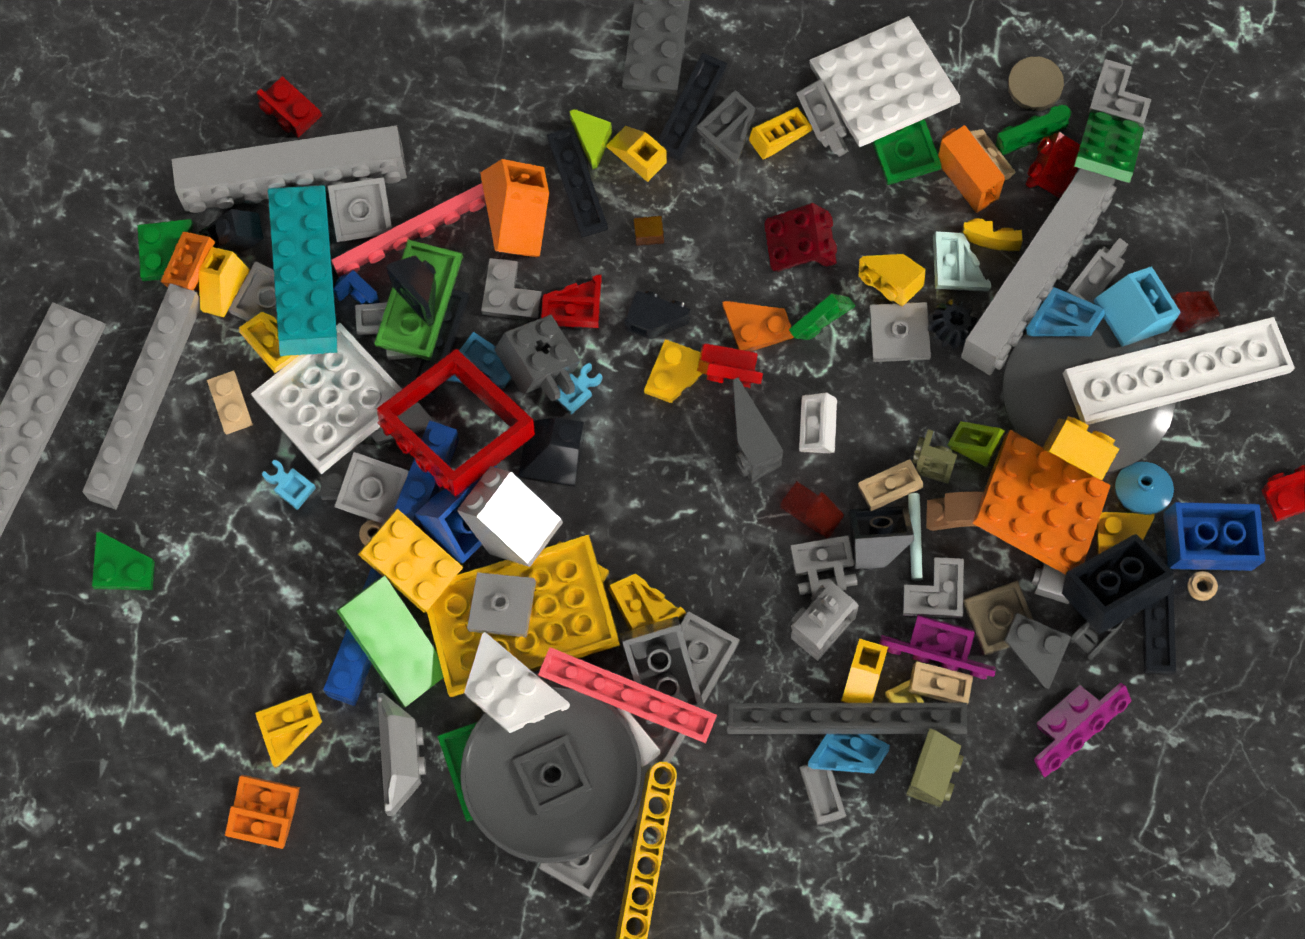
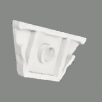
[464,632,570,733]

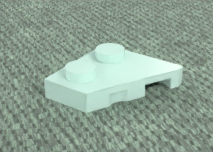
[933,232,991,291]

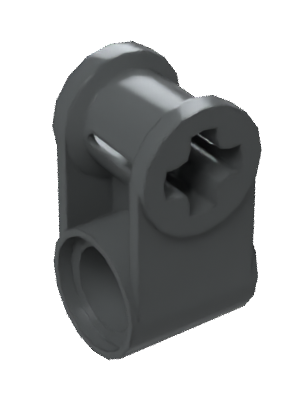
[1070,620,1124,661]

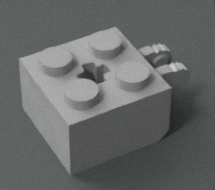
[791,581,859,661]

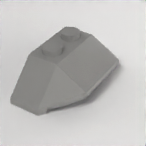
[377,693,426,816]

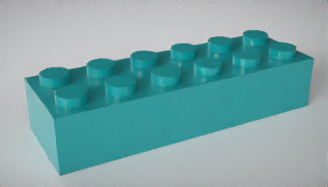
[268,185,338,356]

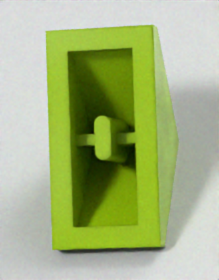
[569,109,612,170]
[947,421,1004,467]

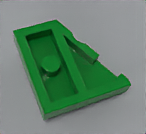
[137,219,194,281]
[789,294,856,340]
[92,532,155,590]

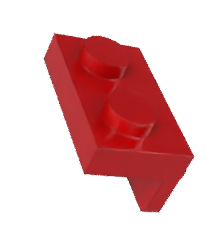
[697,343,763,388]

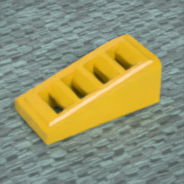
[749,107,813,160]

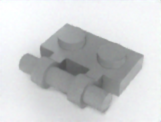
[790,535,857,596]

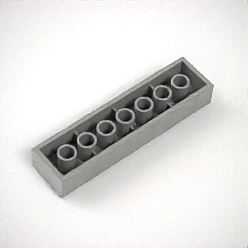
[172,125,407,213]
[961,168,1117,375]

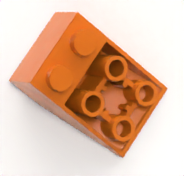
[480,159,549,258]

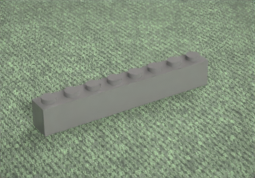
[82,283,200,510]

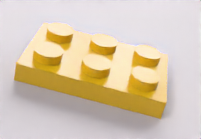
[358,509,463,613]

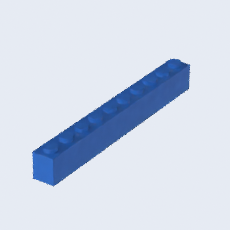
[323,420,459,706]

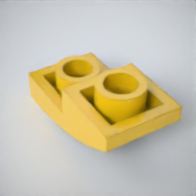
[961,218,1023,251]

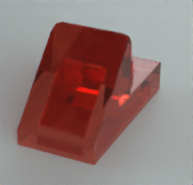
[1172,291,1220,333]
[780,481,844,539]

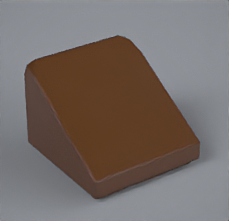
[634,216,664,246]

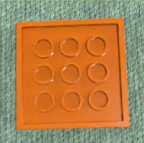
[972,430,1111,575]

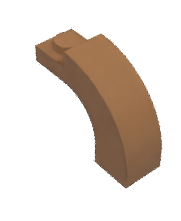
[926,492,984,531]

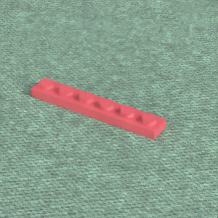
[331,183,486,277]
[538,647,717,744]

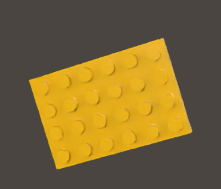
[427,535,620,697]

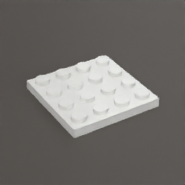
[810,16,960,147]
[251,323,402,474]

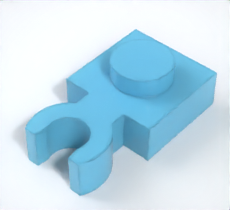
[556,363,602,415]
[262,460,316,510]

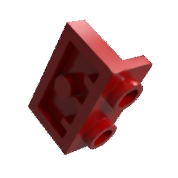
[256,76,322,138]
[1026,132,1080,198]
[1261,465,1305,522]

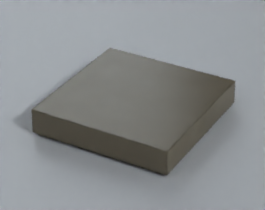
[963,580,1034,656]

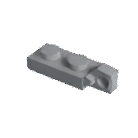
[796,79,849,157]
[1067,238,1129,304]

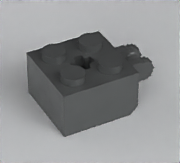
[495,315,580,401]

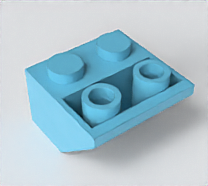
[1094,266,1181,347]

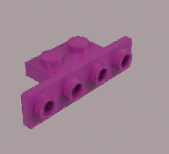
[879,615,996,679]
[1034,683,1131,777]

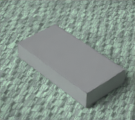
[799,765,846,826]

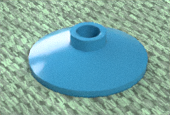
[1115,462,1174,515]

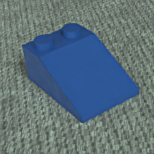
[416,466,497,563]

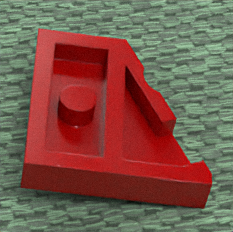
[541,275,602,328]

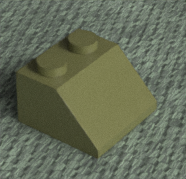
[906,728,964,807]

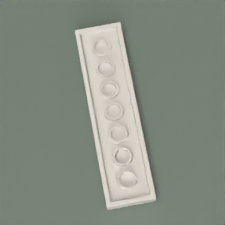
[1062,317,1295,425]

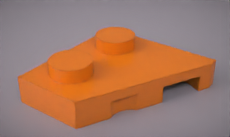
[722,301,794,352]

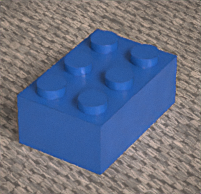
[1163,502,1265,571]

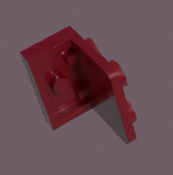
[764,203,837,272]

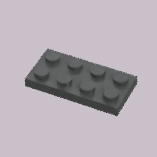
[622,0,691,95]

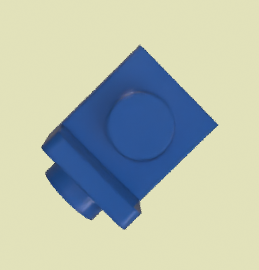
[333,270,380,305]

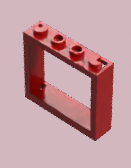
[377,349,535,497]

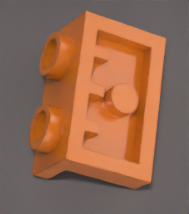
[160,232,215,291]

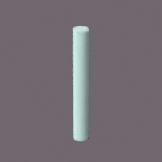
[908,493,923,581]

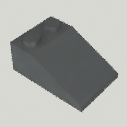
[732,378,783,483]
[621,616,705,725]

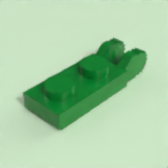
[996,105,1071,155]

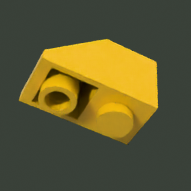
[606,126,667,182]
[198,247,250,317]
[858,254,926,307]
[841,639,888,703]

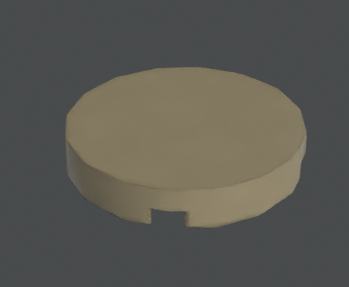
[1008,56,1064,111]

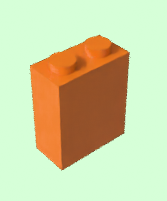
[938,125,1005,213]

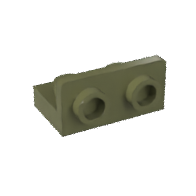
[912,429,957,484]

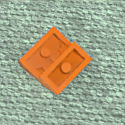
[225,775,300,849]

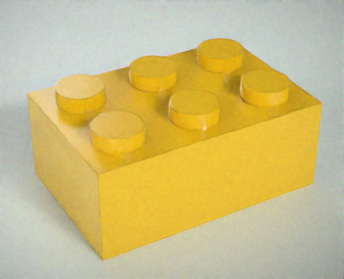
[1043,416,1119,480]

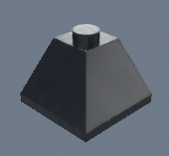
[386,255,437,327]
[518,417,585,487]
[849,506,914,570]

